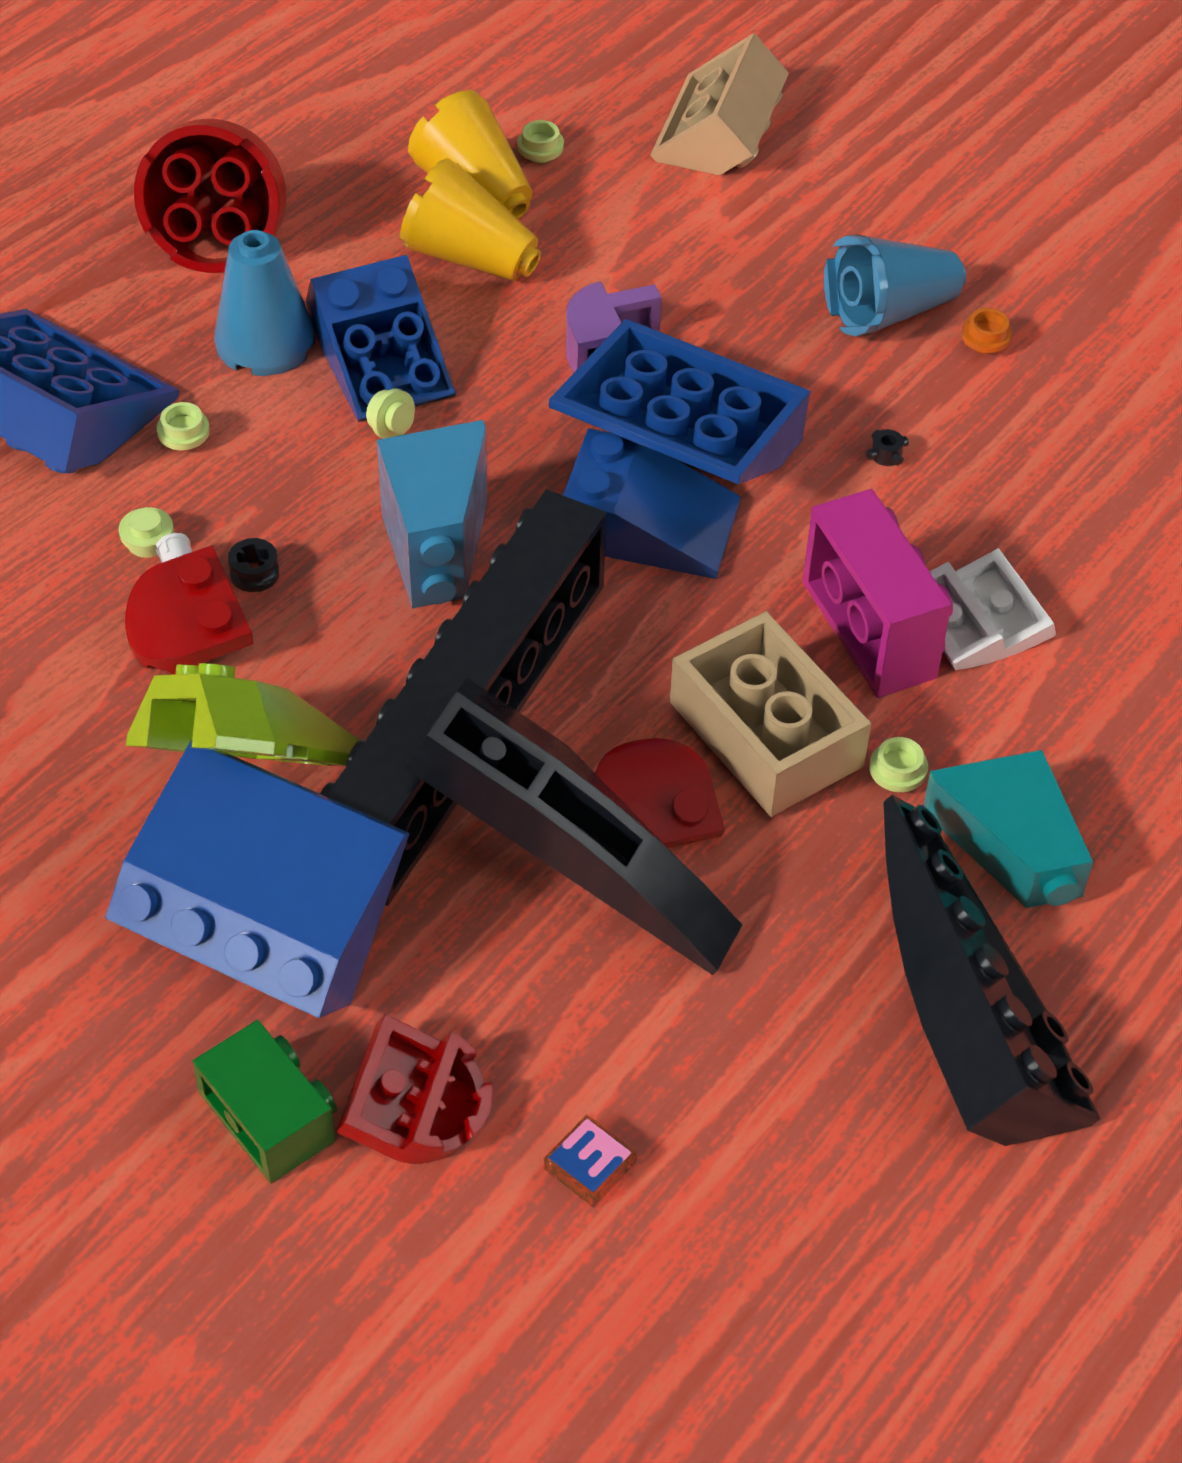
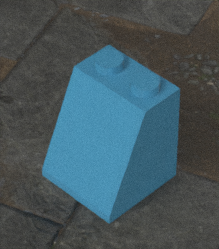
[377,420,488,609]

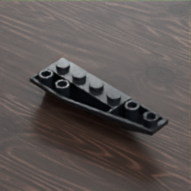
[405,678,743,975]
[883,795,1100,1146]

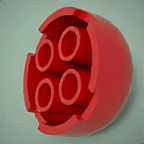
[134,119,287,273]

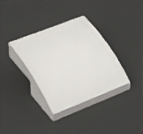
[929,548,1056,670]

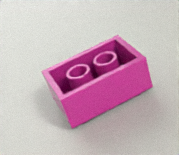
[802,488,953,698]

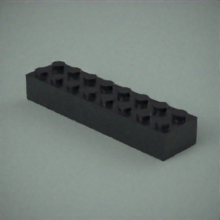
[320,489,606,906]

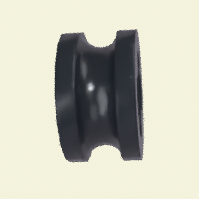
[228,538,279,592]

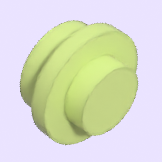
[517,120,564,163]
[366,389,415,439]
[156,402,210,450]
[119,507,174,558]
[869,737,928,792]

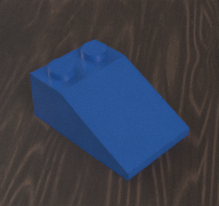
[563,428,741,579]

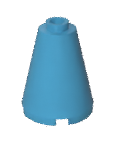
[214,230,315,376]
[824,234,966,337]

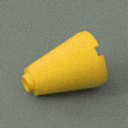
[408,90,532,219]
[400,158,541,281]

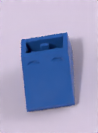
[305,255,456,422]

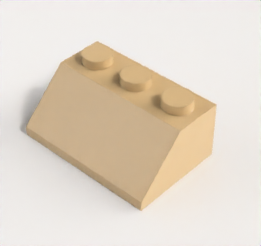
[650,33,789,175]

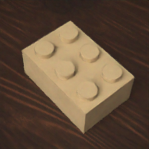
[670,611,872,817]

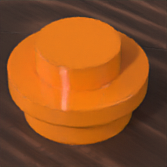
[961,308,1012,354]

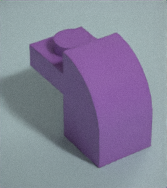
[566,281,662,373]

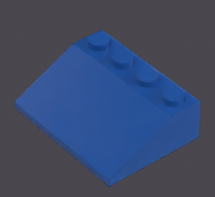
[0,309,179,474]
[549,319,810,484]
[105,740,410,1018]

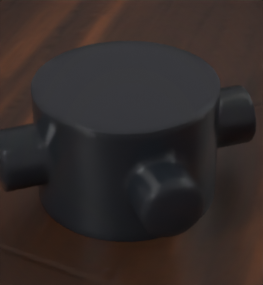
[866,429,909,466]

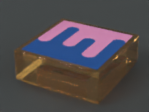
[544,1114,636,1208]

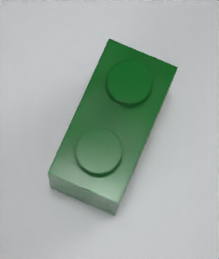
[192,1019,337,1184]

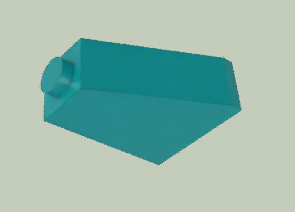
[923,750,1093,908]

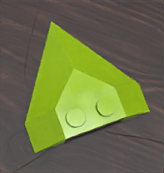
[126,663,359,766]

